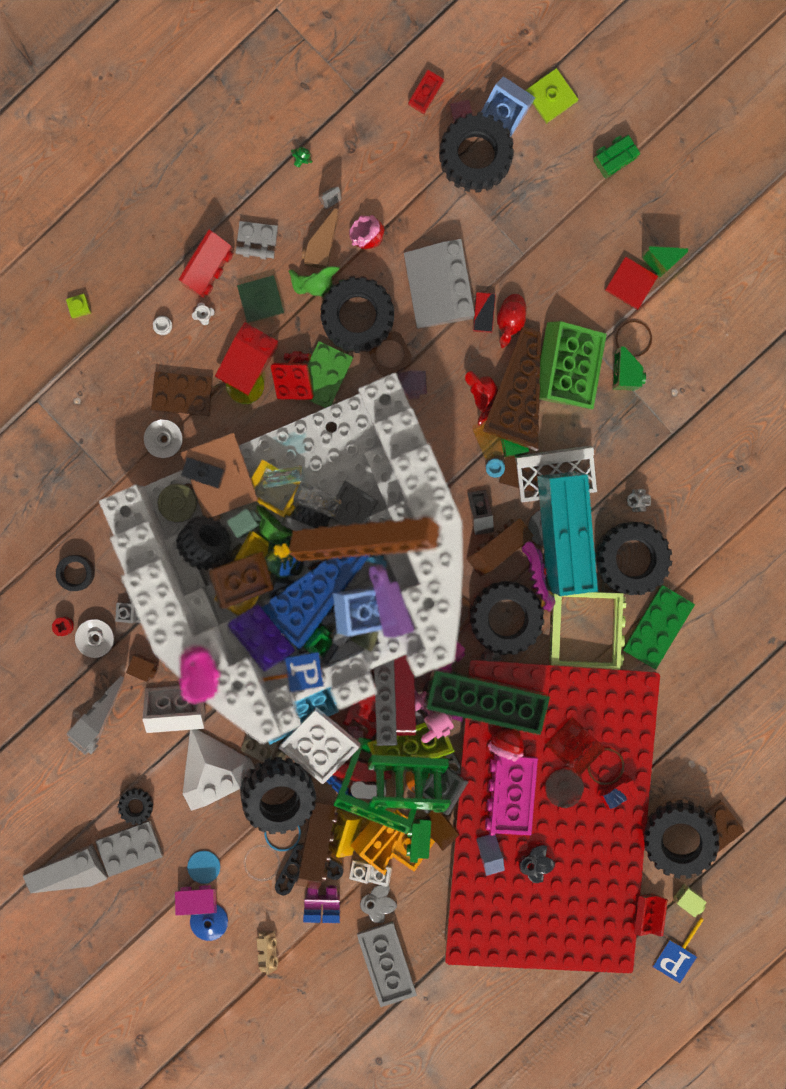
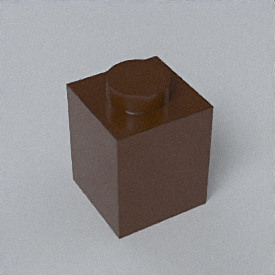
[126,654,158,682]

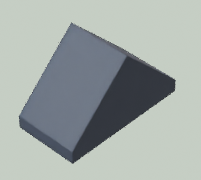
[476,834,505,876]

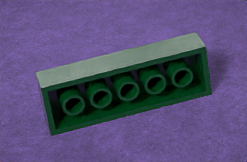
[424,668,550,735]

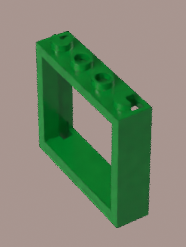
[334,737,429,834]

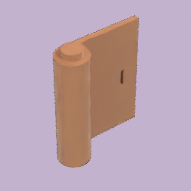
[181,433,258,521]

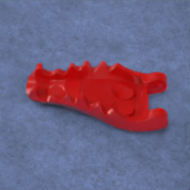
[342,678,395,740]

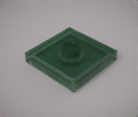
[237,275,284,323]

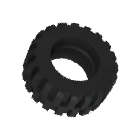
[439,112,514,193]
[320,276,394,353]
[595,522,672,595]
[469,581,545,655]
[240,757,316,834]
[644,800,720,879]

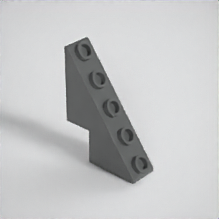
[374,659,397,746]

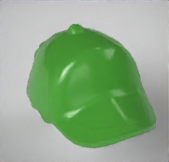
[288,266,340,297]

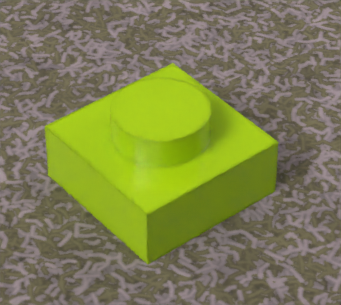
[66,294,91,319]

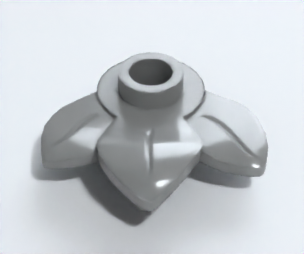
[360,885,397,923]

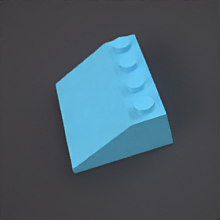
[268,686,339,745]

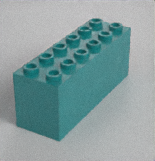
[537,472,598,596]

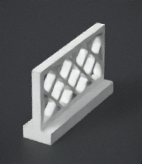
[515,446,597,503]

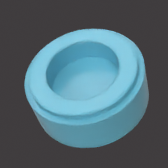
[486,458,505,478]

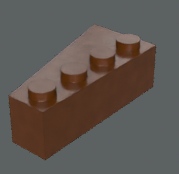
[296,802,338,890]

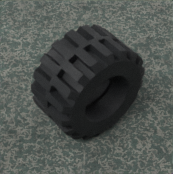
[176,515,231,570]

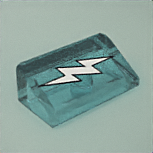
[263,465,305,488]

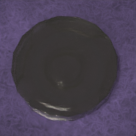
[545,768,584,808]

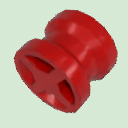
[52,616,74,637]

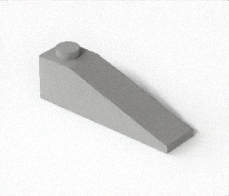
[23,844,108,893]

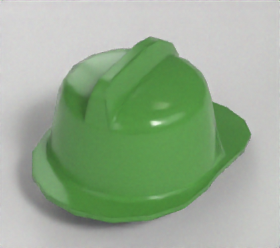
[256,505,293,546]

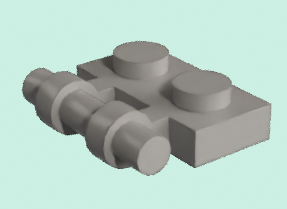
[236,221,278,260]

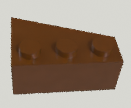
[466,518,534,576]

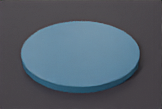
[187,851,220,884]

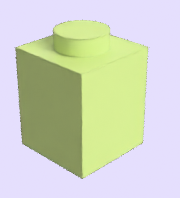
[673,884,707,917]

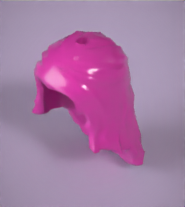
[179,645,221,704]

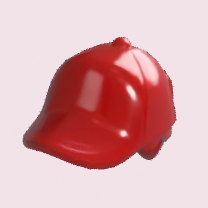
[497,294,527,348]
[465,370,498,426]

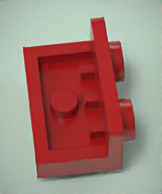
[634,894,668,937]

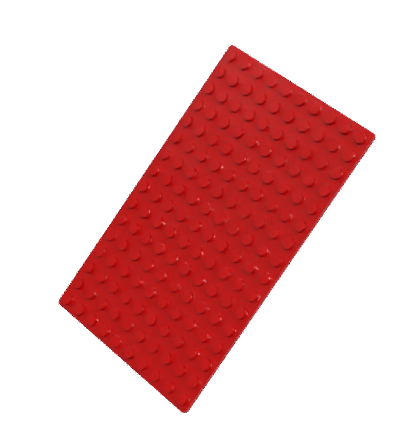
[445,660,660,973]

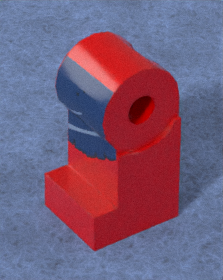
[599,776,641,809]

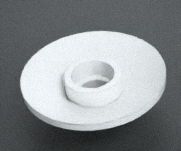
[144,420,183,458]
[75,619,114,658]

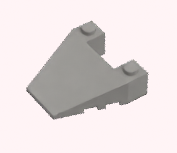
[67,676,124,756]

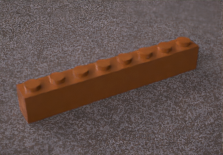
[289,516,440,561]

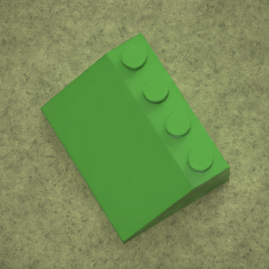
[540,321,607,409]

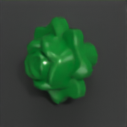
[291,146,313,168]

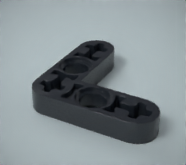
[275,843,344,896]

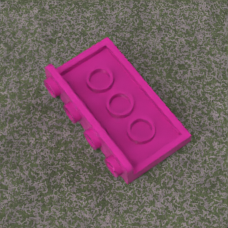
[485,754,538,836]

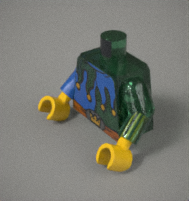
[264,539,304,580]

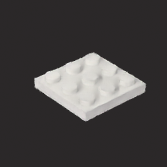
[279,707,361,784]

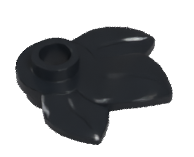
[519,845,555,883]

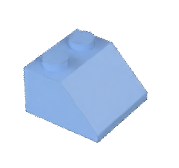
[481,76,535,137]

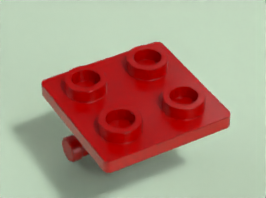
[271,351,314,400]

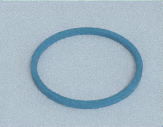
[264,826,301,851]

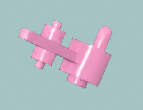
[415,690,454,743]

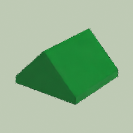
[642,246,688,278]

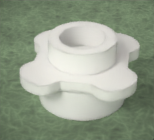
[192,302,215,325]

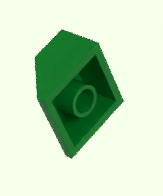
[613,346,646,391]

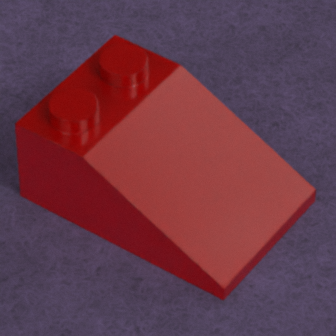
[215,322,278,396]

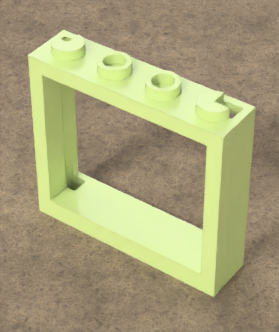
[549,592,626,670]

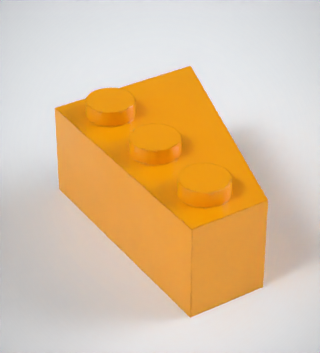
[350,808,407,876]

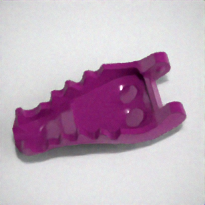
[522,542,556,612]

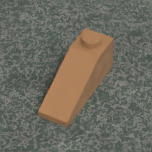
[302,209,339,269]

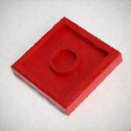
[605,257,658,310]

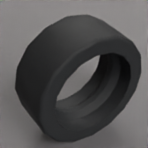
[56,555,95,591]

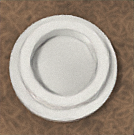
[153,316,172,335]

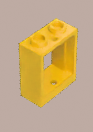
[251,459,306,518]

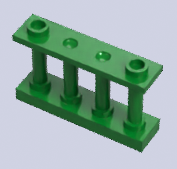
[368,755,451,813]

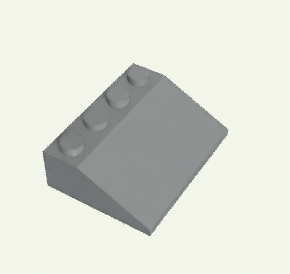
[404,239,475,329]

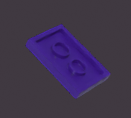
[227,605,295,672]

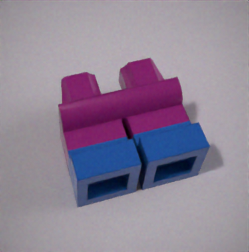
[303,885,340,923]

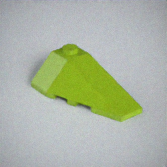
[368,723,454,758]

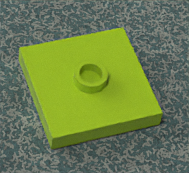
[525,68,579,124]

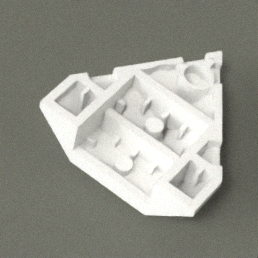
[183,729,255,811]

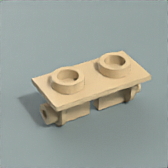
[256,931,278,975]

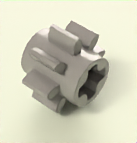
[627,489,651,512]

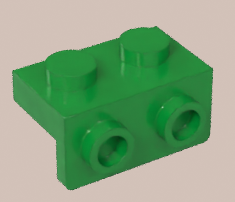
[406,819,431,863]

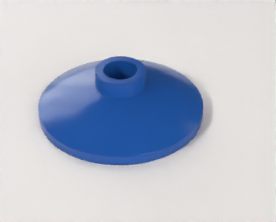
[190,904,228,941]

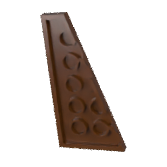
[483,327,541,452]

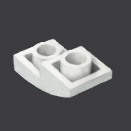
[349,860,392,887]

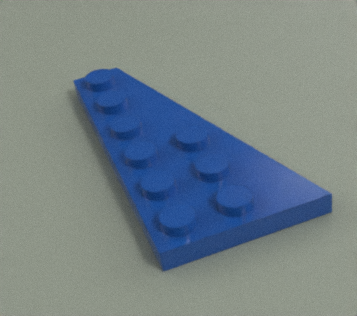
[261,555,370,648]

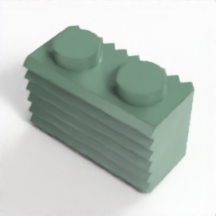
[227,509,260,538]

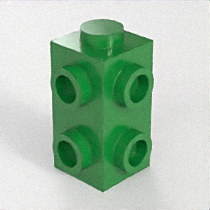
[304,621,333,657]

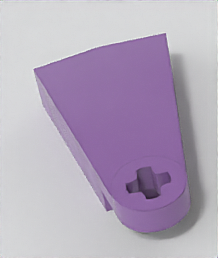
[369,565,414,638]

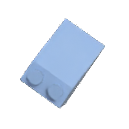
[333,588,382,636]

